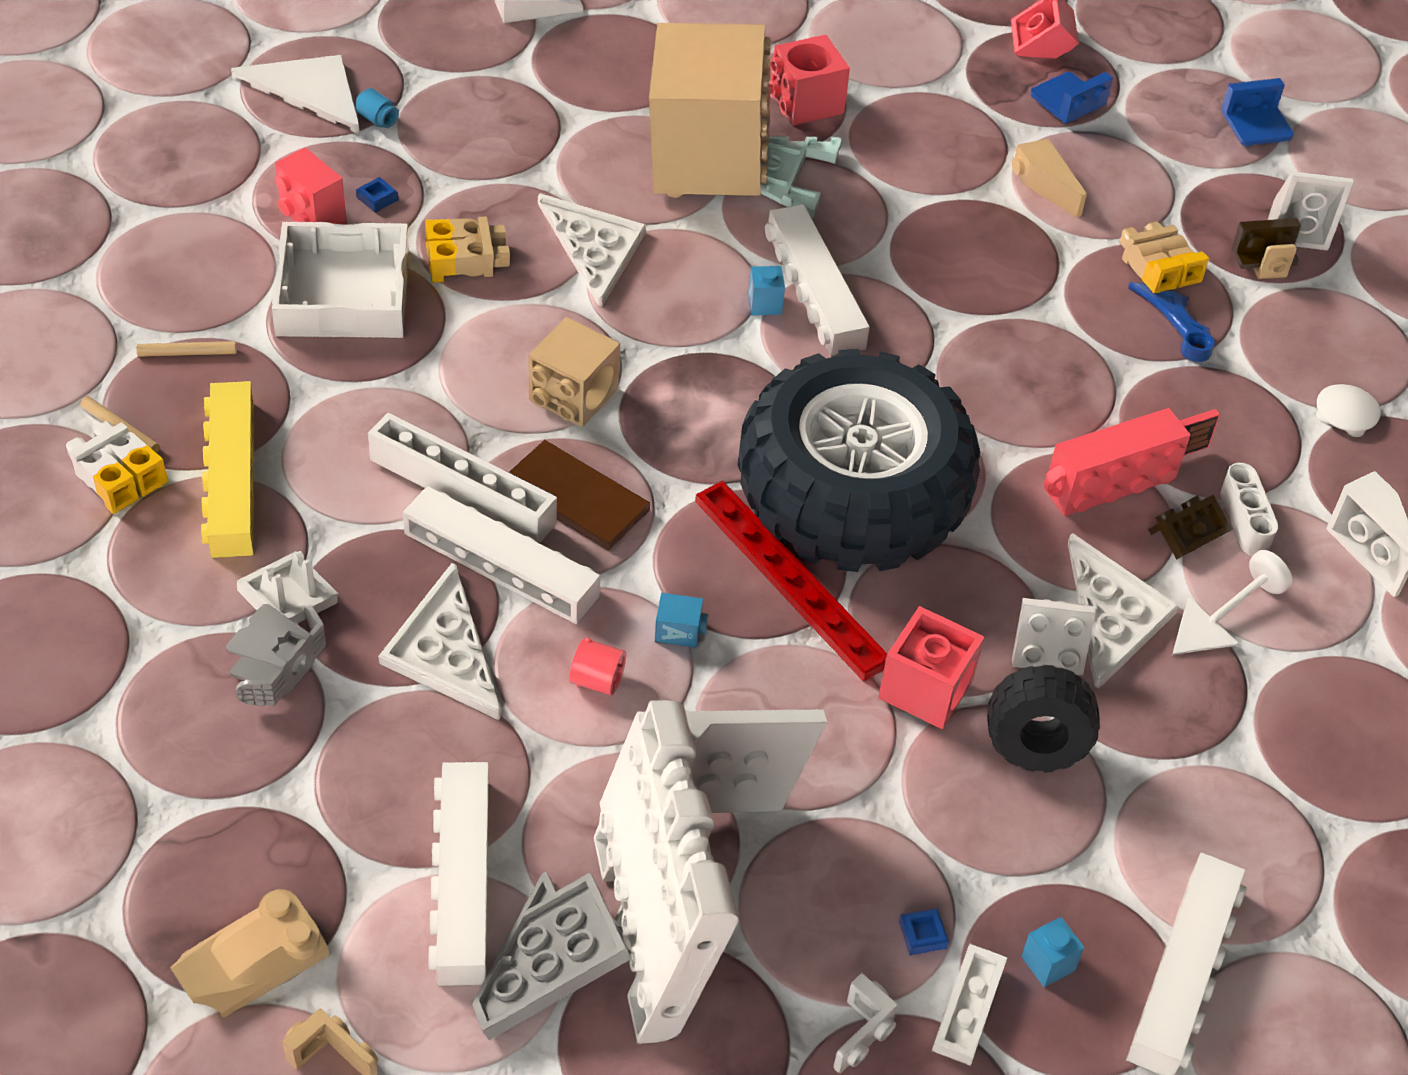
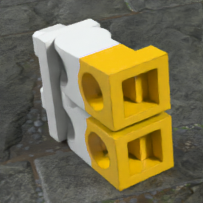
[66,421,168,514]

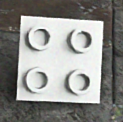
[237,551,338,624]
[1012,598,1095,675]

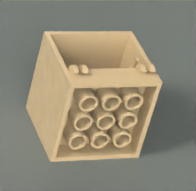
[649,23,771,198]

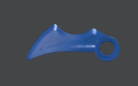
[1128,282,1215,362]

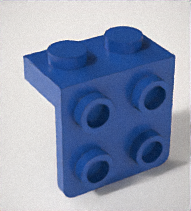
[1030,72,1113,124]
[1221,78,1294,146]

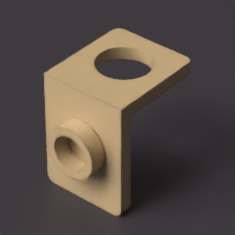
[1253,244,1297,279]

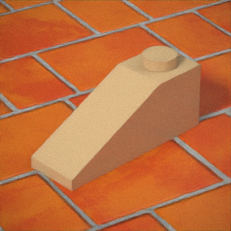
[1012,138,1087,217]

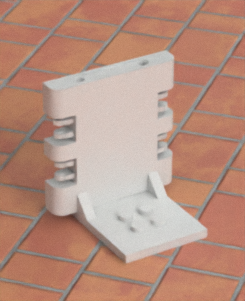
[594,700,827,1044]

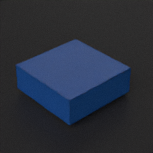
[356,177,399,213]
[899,908,949,955]

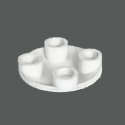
[1316,384,1381,437]

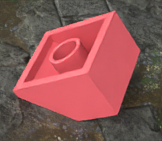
[1011,0,1079,59]

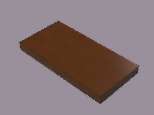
[508,439,650,551]

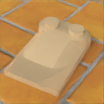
[170,889,329,1018]

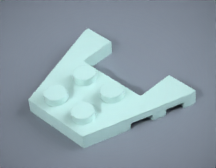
[761,136,842,219]

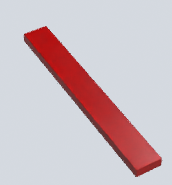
[695,480,887,682]

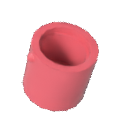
[569,638,627,696]

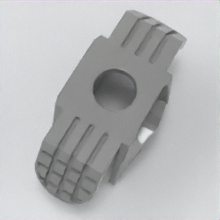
[226,604,326,706]

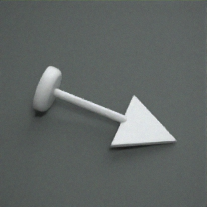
[1172,550,1293,655]

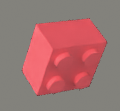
[275,147,347,225]

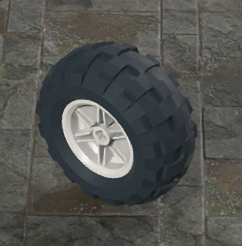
[738,349,981,572]

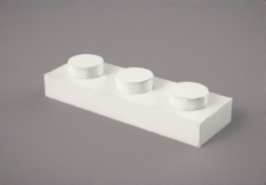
[932,944,1007,1066]

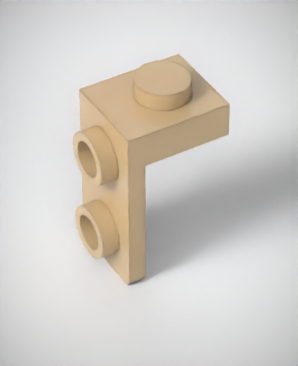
[282,1008,378,1075]

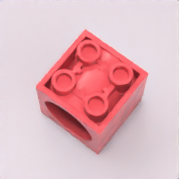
[770,34,850,125]
[878,606,984,730]

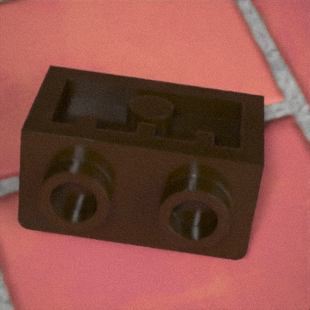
[1232,218,1301,269]
[1148,495,1233,560]

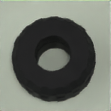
[987,665,1100,773]

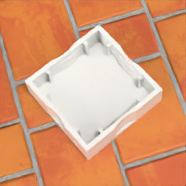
[272,222,409,338]

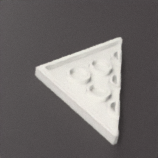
[231,55,359,133]
[538,193,647,307]
[1068,533,1179,689]
[378,563,501,720]

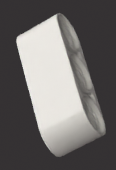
[1220,463,1278,556]

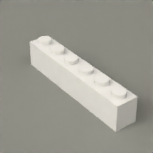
[765,204,869,356]
[368,413,557,544]
[403,486,600,624]
[429,762,489,986]
[1126,852,1247,1075]

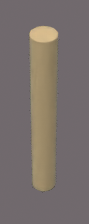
[136,341,237,357]
[80,396,160,453]

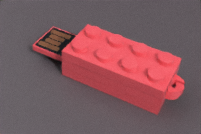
[1043,408,1220,516]

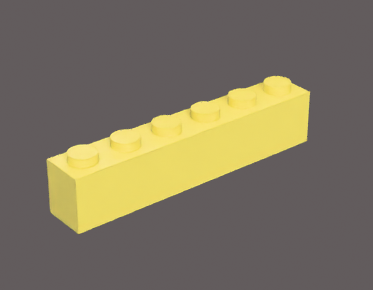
[201,381,254,558]

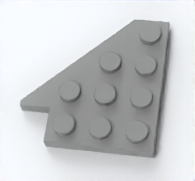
[472,871,632,1040]

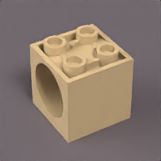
[528,317,620,427]

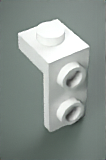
[833,973,898,1074]

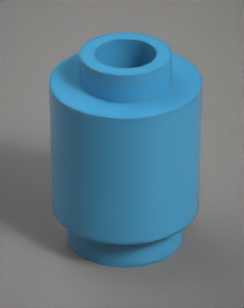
[356,88,399,128]

